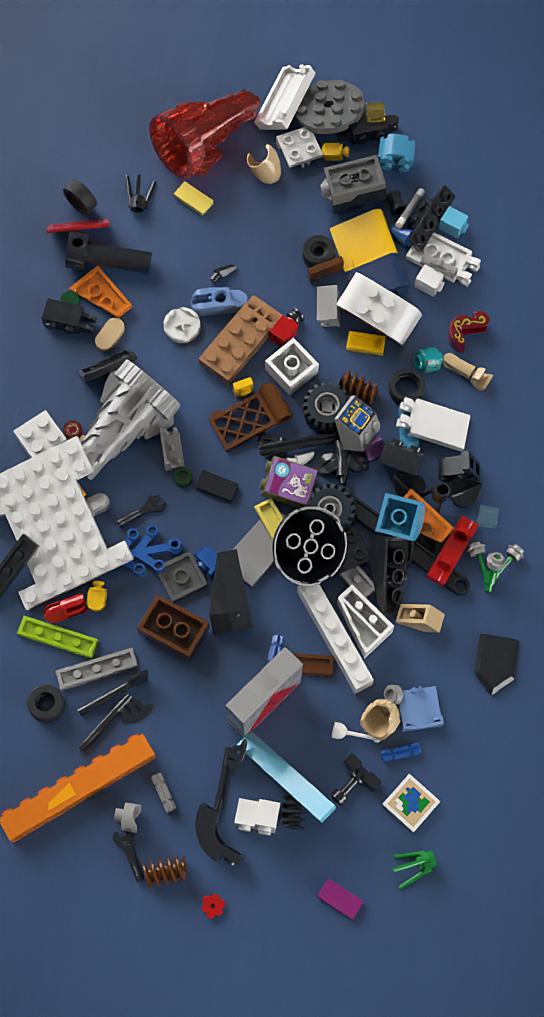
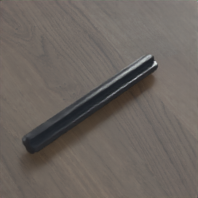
[258,431,341,456]

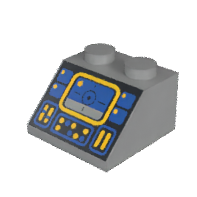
[335,396,380,452]

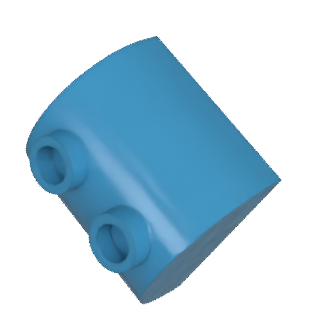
[375,493,425,541]

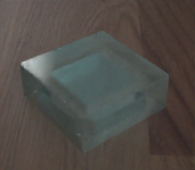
[477,505,500,529]

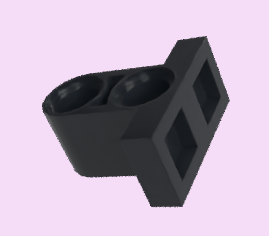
[438,450,481,482]

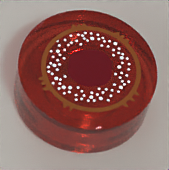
[63,420,83,439]

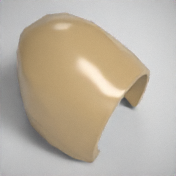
[247,144,281,184]

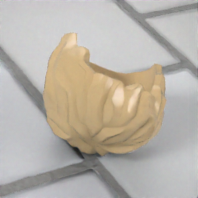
[360,699,400,740]

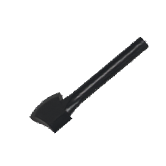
[77,669,148,716]

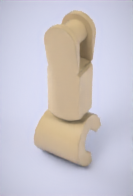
[443,353,493,391]

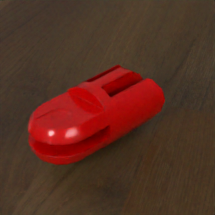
[44,593,88,623]

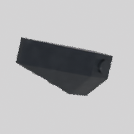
[209,549,253,635]

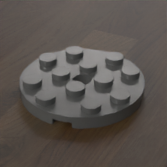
[295,80,365,134]

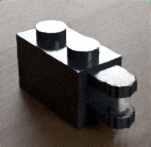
[41,298,97,334]

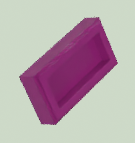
[317,879,364,920]

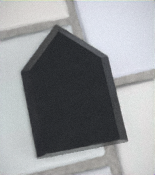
[474,634,519,696]

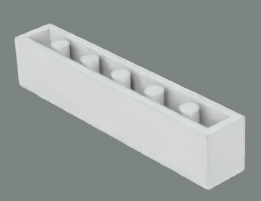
[297,584,374,694]

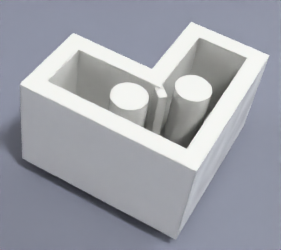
[234,798,280,836]

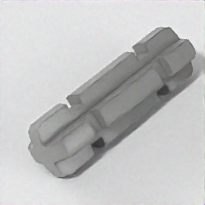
[151,773,176,813]

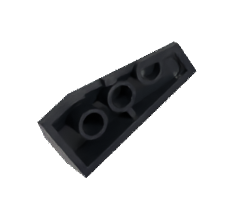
[369,535,414,616]

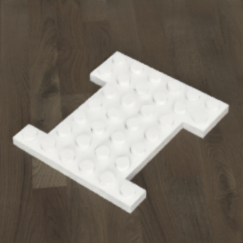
[0,436,134,610]

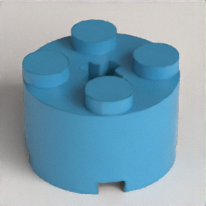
[378,134,416,172]

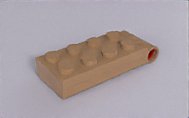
[198,295,282,386]

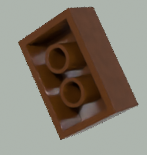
[137,595,210,662]

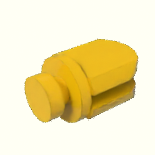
[322,143,349,161]
[87,581,107,612]

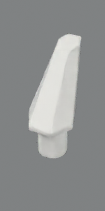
[286,451,314,465]

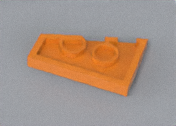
[69,266,132,318]
[403,489,454,543]

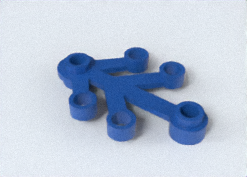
[123,525,183,577]

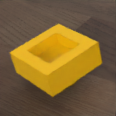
[233,377,253,397]

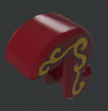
[448,311,490,352]

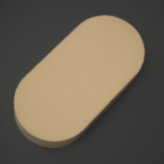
[95,318,125,352]

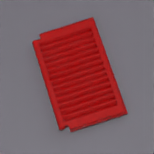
[46,218,110,233]

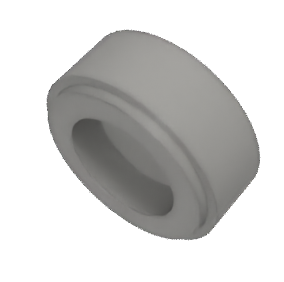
[384,685,403,705]

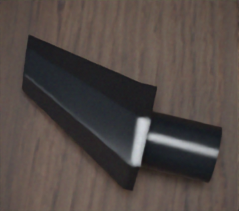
[210,264,237,284]

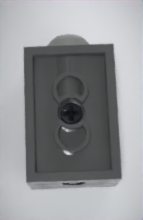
[320,155,387,214]

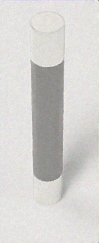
[395,188,425,229]

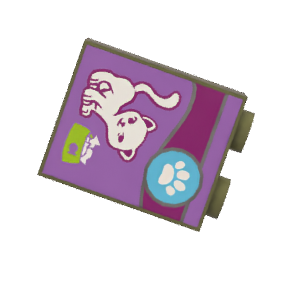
[259,456,318,509]

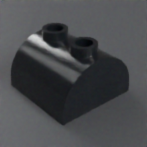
[379,438,424,476]

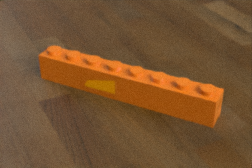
[0,734,156,843]

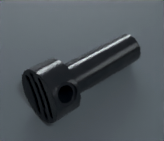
[65,231,152,274]

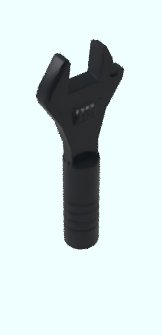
[117,495,166,527]
[113,831,144,883]

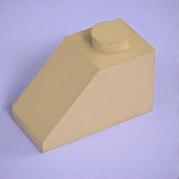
[395,604,445,633]

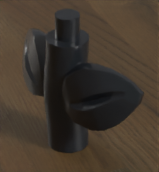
[315,440,369,486]

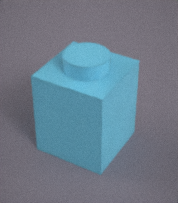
[439,206,469,239]

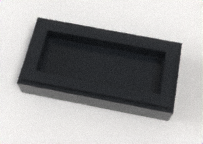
[195,470,238,502]

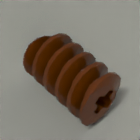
[338,370,379,406]
[143,855,188,889]

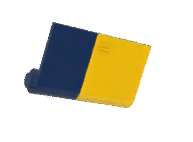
[330,209,410,295]

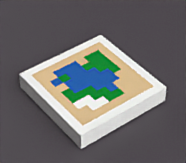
[382,774,440,833]

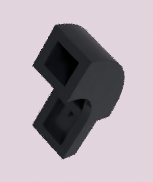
[195,803,246,866]

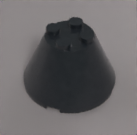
[272,506,347,586]

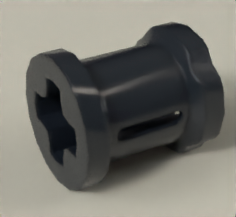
[386,190,406,215]

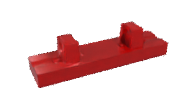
[426,516,479,587]

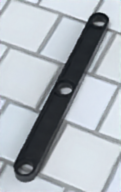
[336,484,470,596]

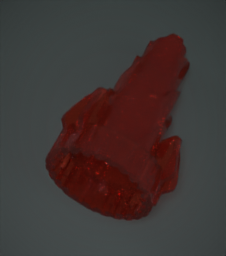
[149,89,260,178]

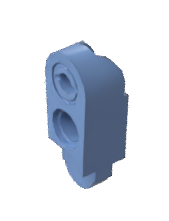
[191,287,247,316]

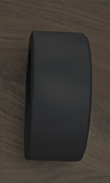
[63,179,97,215]
[389,369,425,405]

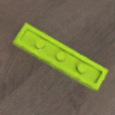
[17,616,99,659]

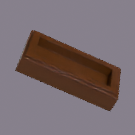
[307,256,344,283]
[294,653,334,677]

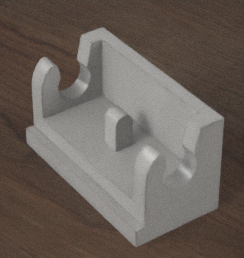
[317,285,340,327]
[160,427,185,471]

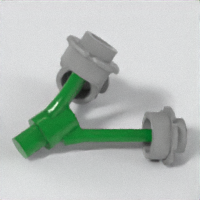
[467,542,524,591]

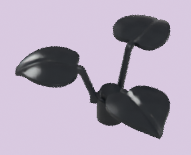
[393,473,482,553]

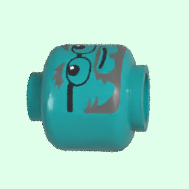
[414,347,443,373]

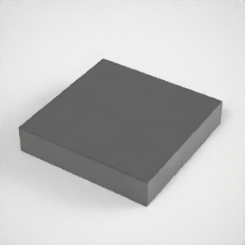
[156,551,208,603]

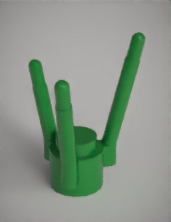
[392,850,437,889]

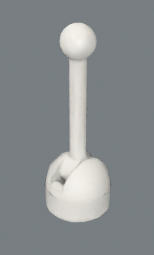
[332,722,381,743]

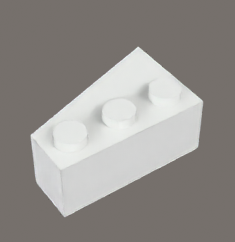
[337,585,394,659]

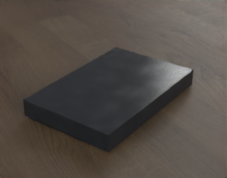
[78,349,137,383]

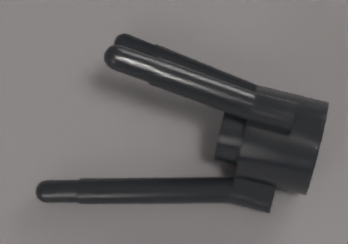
[125,174,156,213]

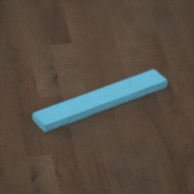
[237,731,336,823]

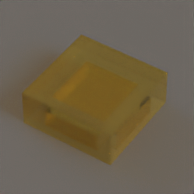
[366,102,386,122]

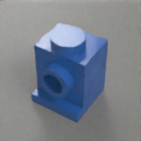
[194,546,217,580]

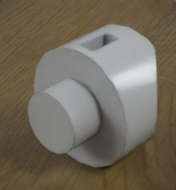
[114,803,142,833]

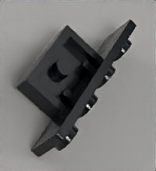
[406,185,456,252]

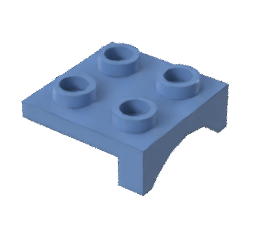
[398,686,444,732]

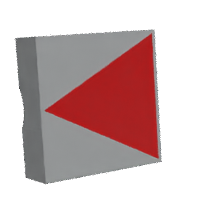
[226,647,303,738]

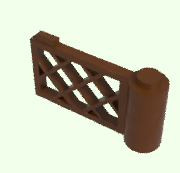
[209,382,293,452]

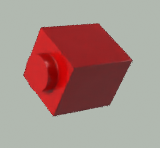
[269,315,298,347]

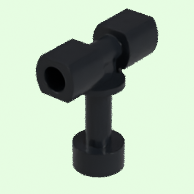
[330,753,382,806]

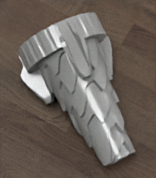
[80,359,181,480]

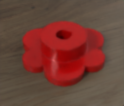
[201,894,225,919]

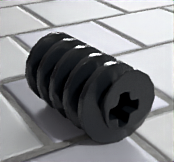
[279,789,307,830]

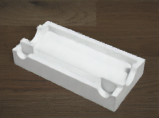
[254,64,316,130]

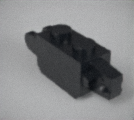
[336,110,399,145]

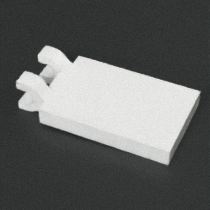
[406,233,481,287]
[396,397,470,451]

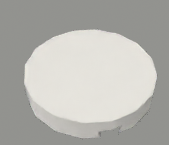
[164,307,201,343]

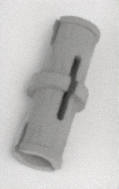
[420,253,458,279]

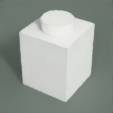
[414,264,445,297]

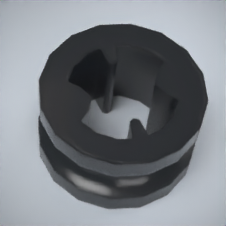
[287,308,305,326]

